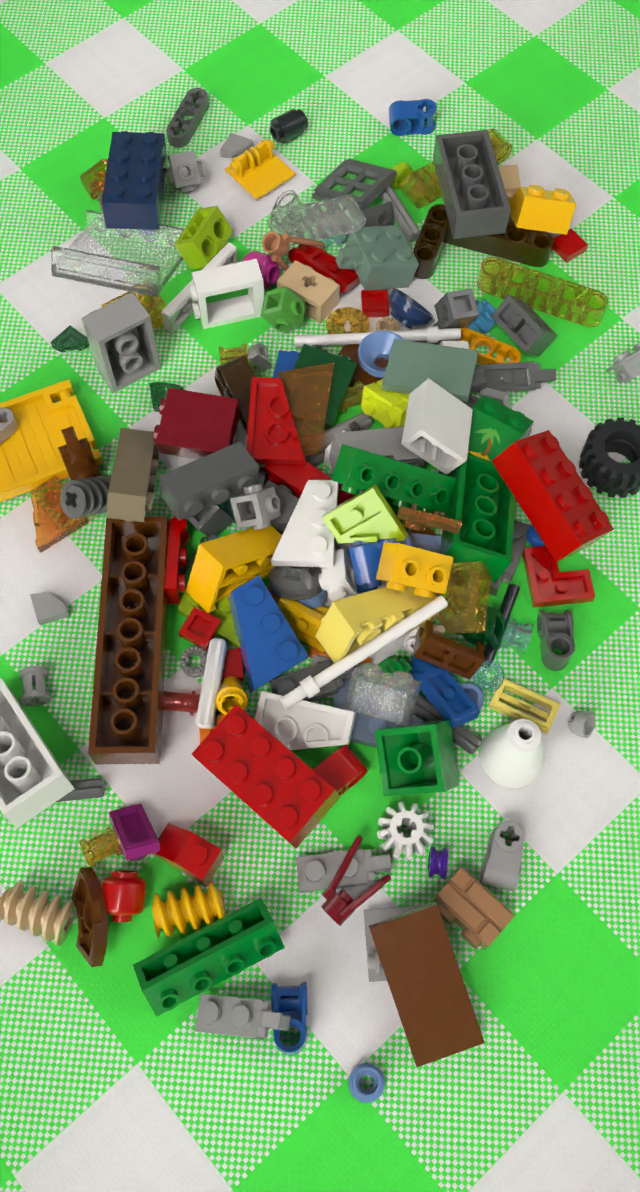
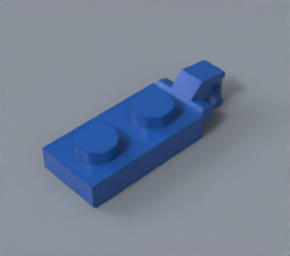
[410,655,480,729]

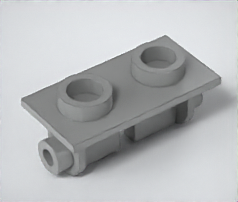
[606,342,640,383]

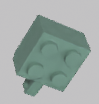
[335,225,419,291]

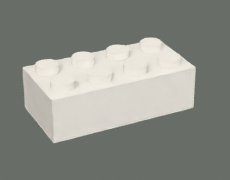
[0,678,75,828]

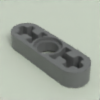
[166,88,209,148]

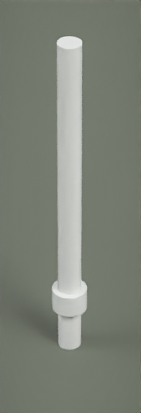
[294,326,461,347]
[279,595,448,710]

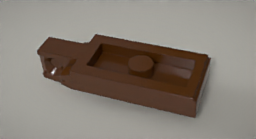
[58,426,101,480]

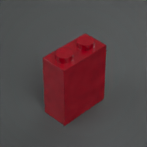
[153,388,241,459]

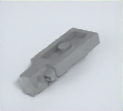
[296,849,392,893]
[195,993,291,1040]

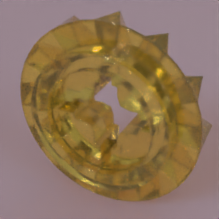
[326,307,369,334]

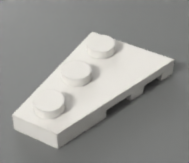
[271,480,339,567]
[255,691,357,750]

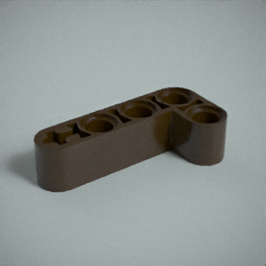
[214,355,263,465]

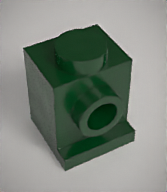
[454,605,506,649]

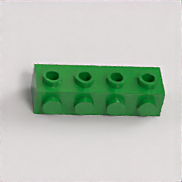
[331,444,456,516]
[133,898,285,1016]

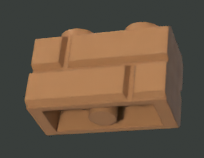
[433,867,515,950]

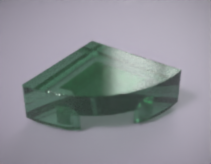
[50,325,90,352]

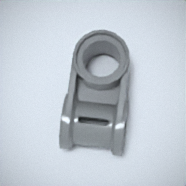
[480,821,525,892]

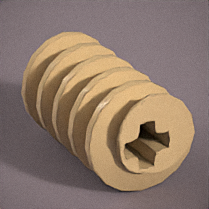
[0,880,74,946]

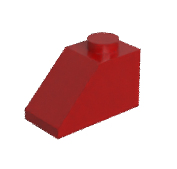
[152,823,225,887]

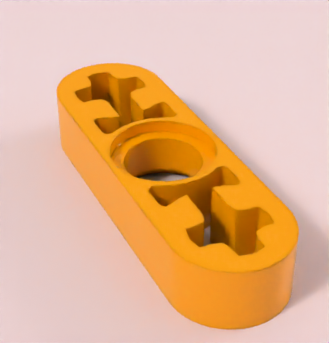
[445,327,521,364]

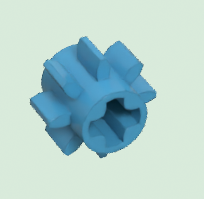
[467,299,496,333]

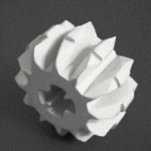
[377,802,434,861]

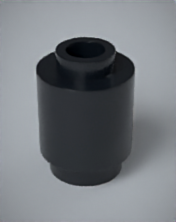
[270,109,308,144]

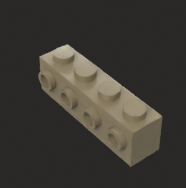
[106,428,160,522]

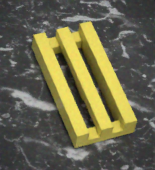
[488,678,560,734]

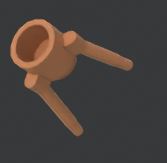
[262,231,324,271]

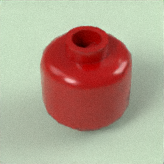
[102,870,146,922]

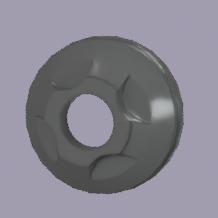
[268,566,322,600]

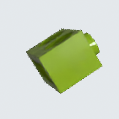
[174,206,233,269]

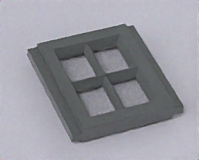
[312,159,397,212]

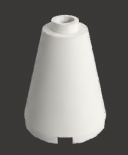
[479,719,545,789]

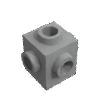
[166,150,204,192]
[230,484,281,530]

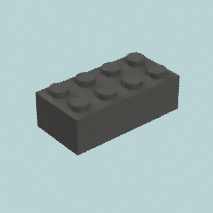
[433,130,511,239]

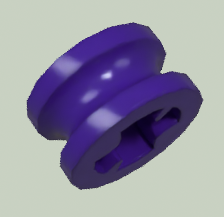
[428,846,448,879]

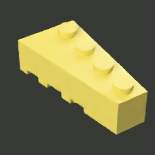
[315,586,438,663]

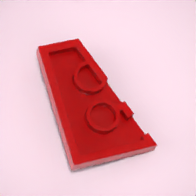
[246,377,306,465]

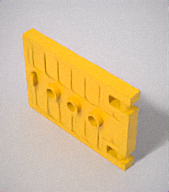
[0,379,104,502]

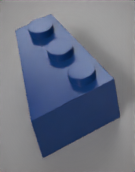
[228,576,309,693]

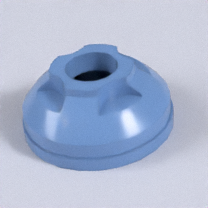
[358,331,404,378]

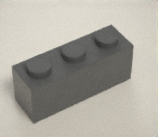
[159,442,259,520]

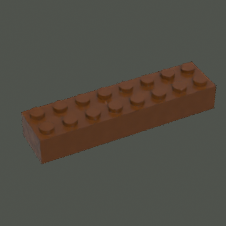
[88,517,169,764]

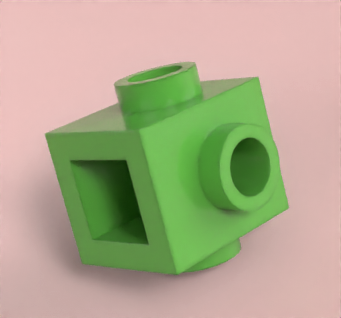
[260,286,306,332]

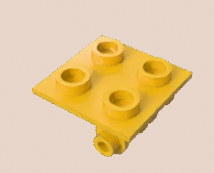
[225,139,296,200]

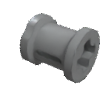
[19,666,50,706]

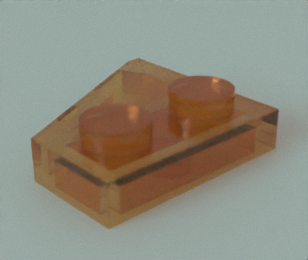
[31,476,89,553]

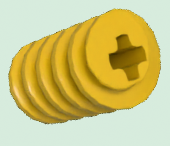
[152,882,226,939]

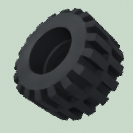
[579,418,640,498]

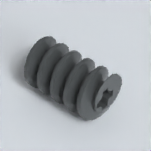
[60,475,111,518]

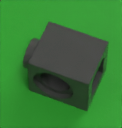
[434,289,479,329]

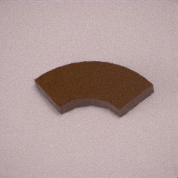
[71,867,108,967]

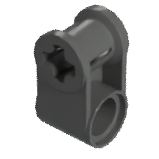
[537,610,575,671]

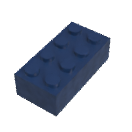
[101,131,167,230]

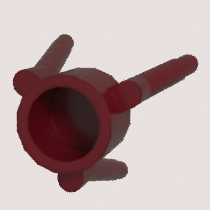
[321,835,391,926]

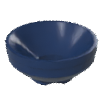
[389,288,434,329]

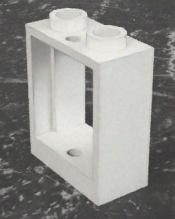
[189,259,264,329]

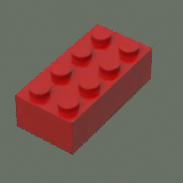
[492,430,614,562]
[191,704,340,848]

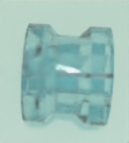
[501,617,534,654]

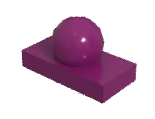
[109,803,160,861]

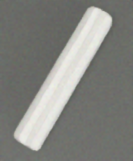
[196,638,227,729]

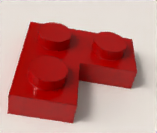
[522,546,595,608]

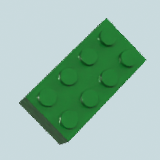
[440,454,515,583]

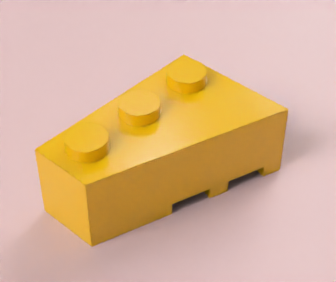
[186,526,282,614]

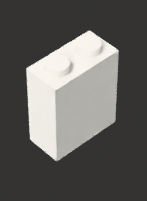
[401,378,473,475]

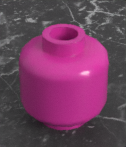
[241,251,280,290]

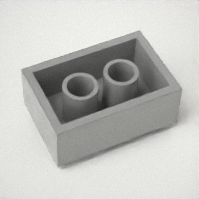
[82,292,161,393]

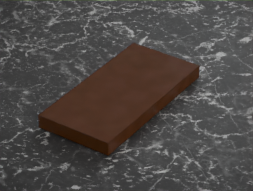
[369,902,485,1067]

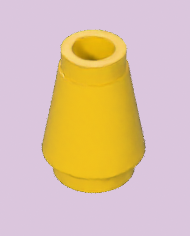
[215,676,248,715]

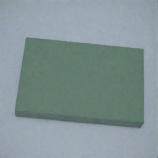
[382,339,479,402]

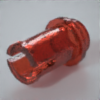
[161,690,200,716]

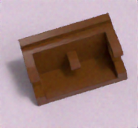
[413,620,485,680]

